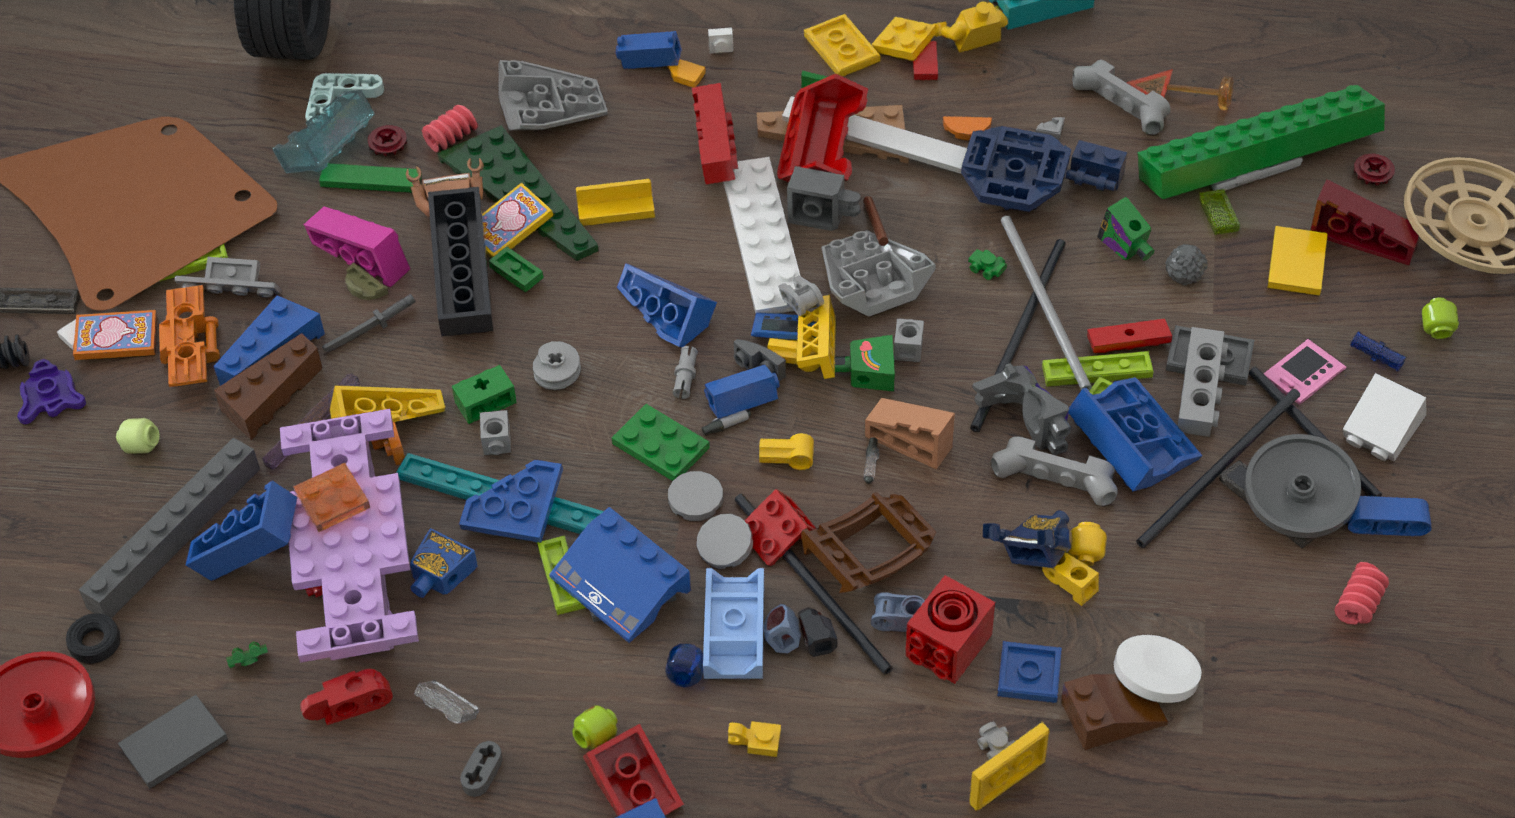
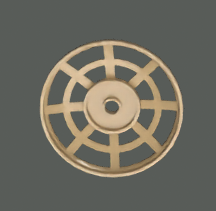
[1404,157,1515,274]

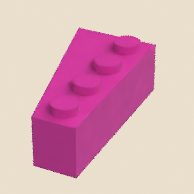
[303,206,410,288]

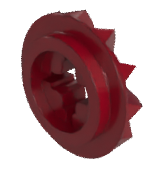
[368,125,407,157]
[1353,153,1395,186]

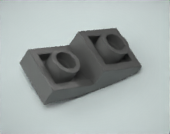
[734,339,786,382]

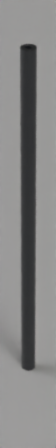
[970,239,1066,432]

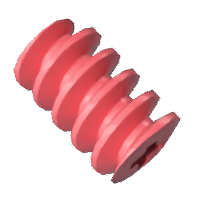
[422,105,478,152]
[1334,562,1389,625]

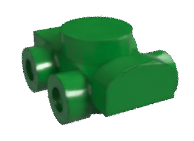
[968,249,1007,280]
[226,641,268,669]

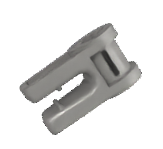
[778,275,824,316]

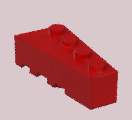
[692,83,739,185]

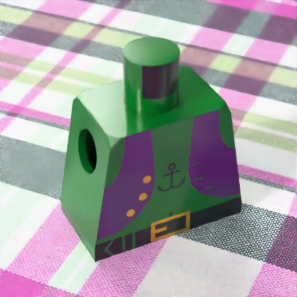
[1097,197,1155,261]

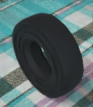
[66,613,120,664]

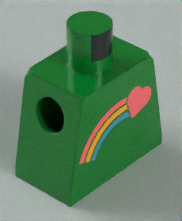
[835,335,895,391]

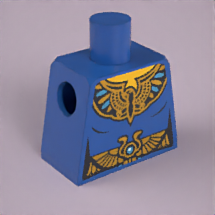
[410,528,478,598]

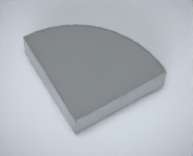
[1036,117,1065,140]

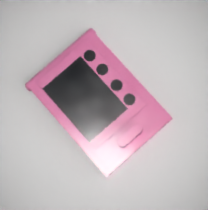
[1264,339,1346,405]

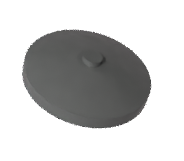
[1245,434,1361,538]

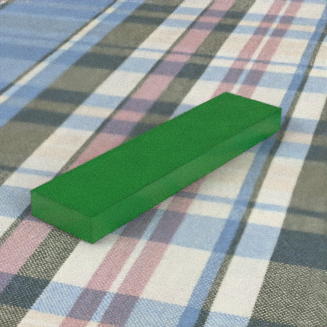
[319,163,422,193]

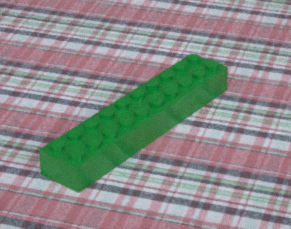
[1137,85,1385,200]

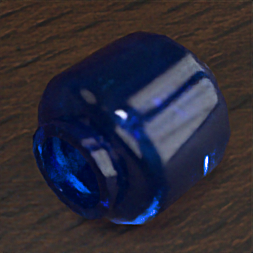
[665,643,703,687]

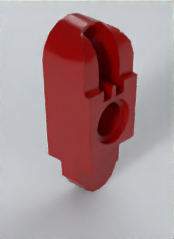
[300,669,393,725]

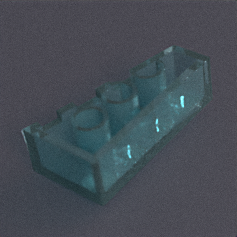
[272,90,375,173]

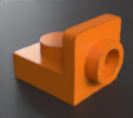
[371,422,405,466]

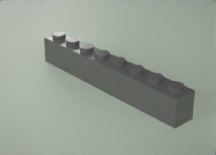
[79,437,260,618]

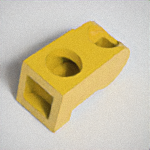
[1042,552,1099,606]

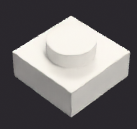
[708,28,733,54]

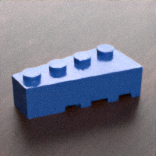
[214,295,325,386]
[186,481,298,581]

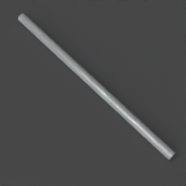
[1001,216,1092,390]

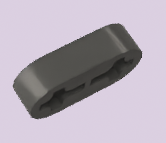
[460,741,503,797]

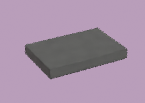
[1166,325,1255,386]
[118,695,228,789]

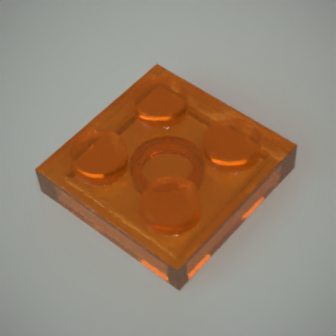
[293,463,371,533]

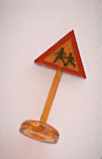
[1127,69,1234,111]

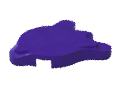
[17,359,86,424]

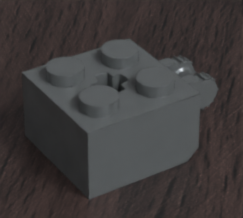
[787,166,861,231]

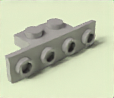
[174,257,282,297]

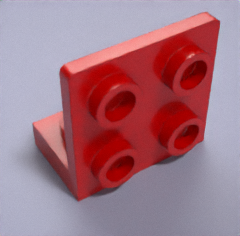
[744,489,817,566]

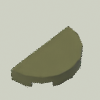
[345,262,389,300]

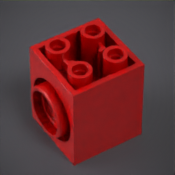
[906,575,995,684]

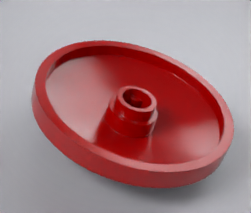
[0,651,95,758]

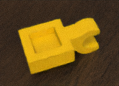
[728,721,781,757]

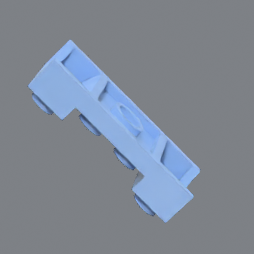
[703,568,764,679]

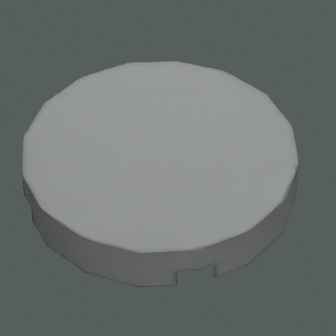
[668,471,723,521]
[697,514,753,569]

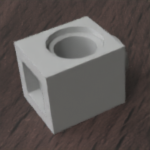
[894,319,924,362]
[480,410,511,455]

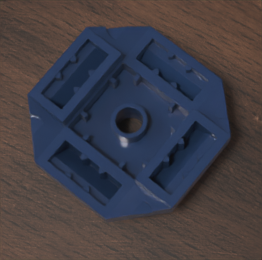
[961,126,1071,212]

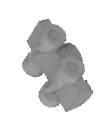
[977,722,1015,760]

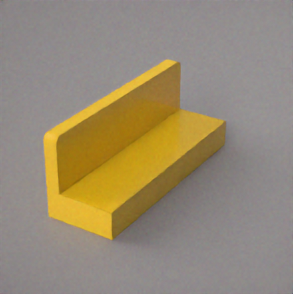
[576,179,655,226]

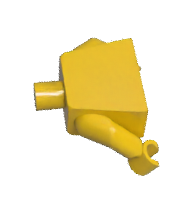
[932,2,1008,53]

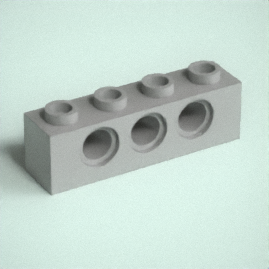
[1177,327,1228,437]

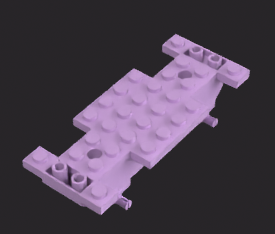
[280,409,419,663]

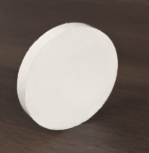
[1114,635,1201,703]

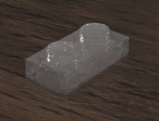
[414,680,480,723]

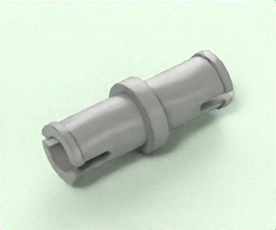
[673,346,698,399]

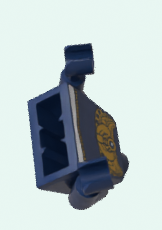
[982,510,1072,568]

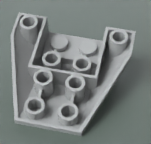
[499,60,608,131]
[822,230,936,316]

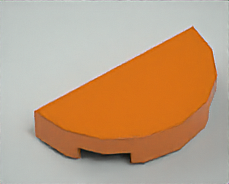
[943,116,992,140]

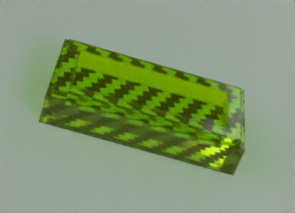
[1199,189,1240,235]

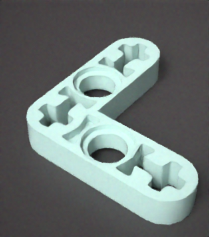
[306,73,384,131]

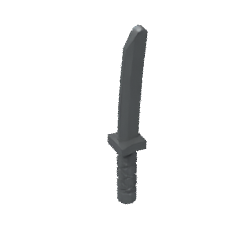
[322,294,416,352]

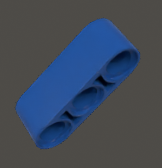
[1347,496,1431,536]

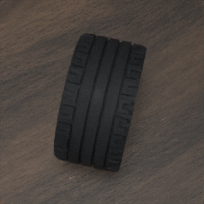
[234,0,331,60]

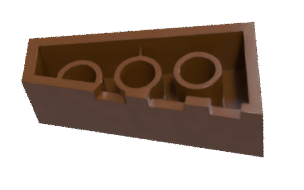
[214,333,323,441]

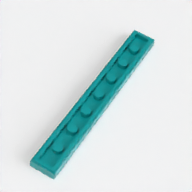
[396,453,604,534]

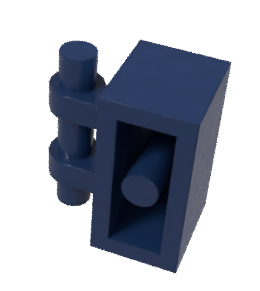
[1065,140,1127,191]

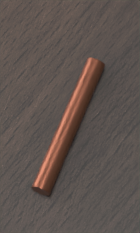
[863,196,889,246]

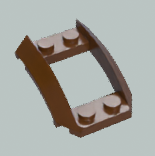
[801,492,936,593]

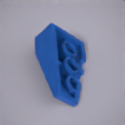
[617,264,717,347]

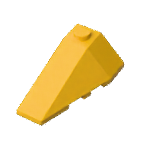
[330,386,445,422]

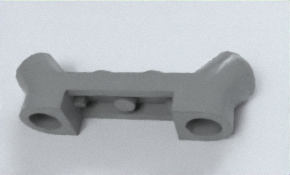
[1073,60,1171,135]
[991,437,1118,506]

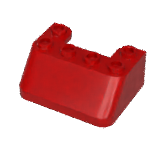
[777,74,868,182]

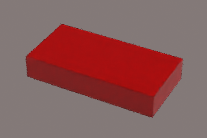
[913,41,938,80]

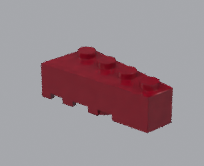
[1310,179,1420,265]

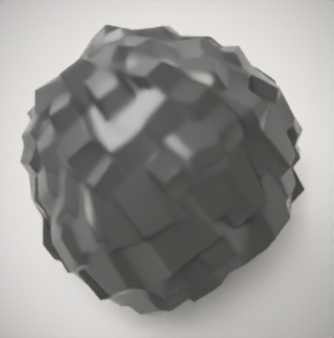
[1165,244,1208,285]

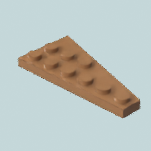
[757,105,909,163]

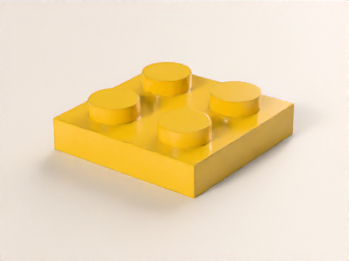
[872,17,937,61]

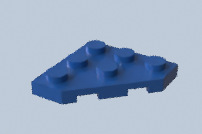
[459,460,563,543]

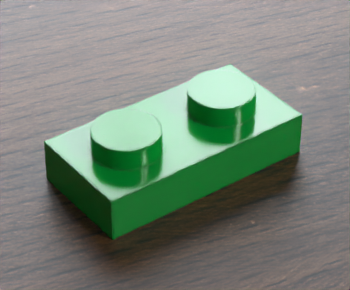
[489,247,544,293]

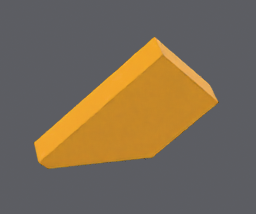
[668,59,706,87]

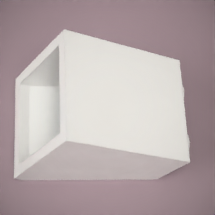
[1343,373,1426,462]

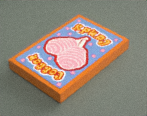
[73,310,157,360]

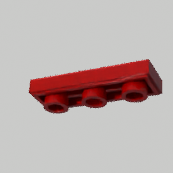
[1087,319,1172,353]

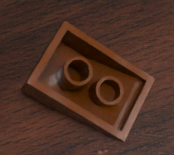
[1061,674,1168,750]

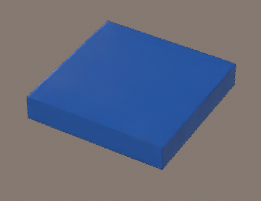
[997,641,1062,703]

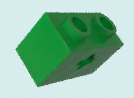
[452,365,517,424]

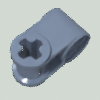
[871,592,925,632]

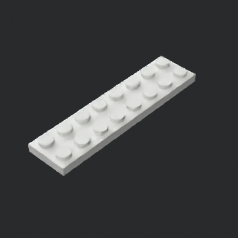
[724,157,800,314]

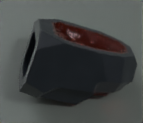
[798,607,838,657]

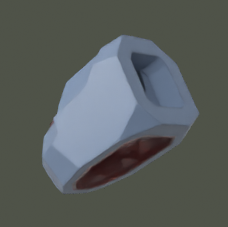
[764,604,801,653]

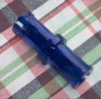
[1350,331,1407,371]

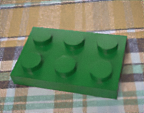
[611,404,710,481]

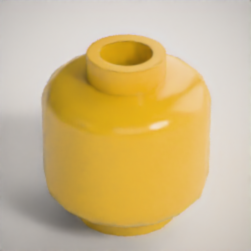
[1068,522,1107,566]

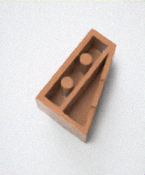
[865,398,955,470]

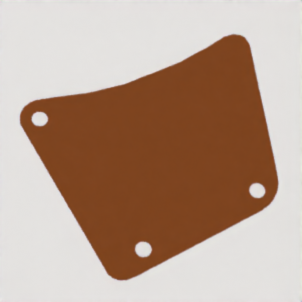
[0,117,278,310]

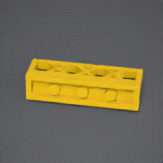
[797,295,836,379]

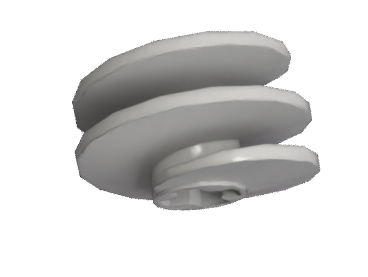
[533,341,581,390]

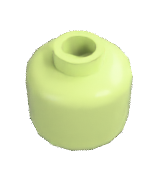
[116,418,160,454]

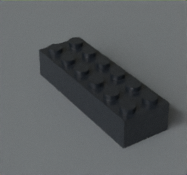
[428,187,494,337]

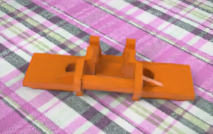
[159,285,220,387]

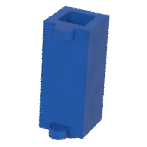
[616,31,682,69]
[704,365,780,419]

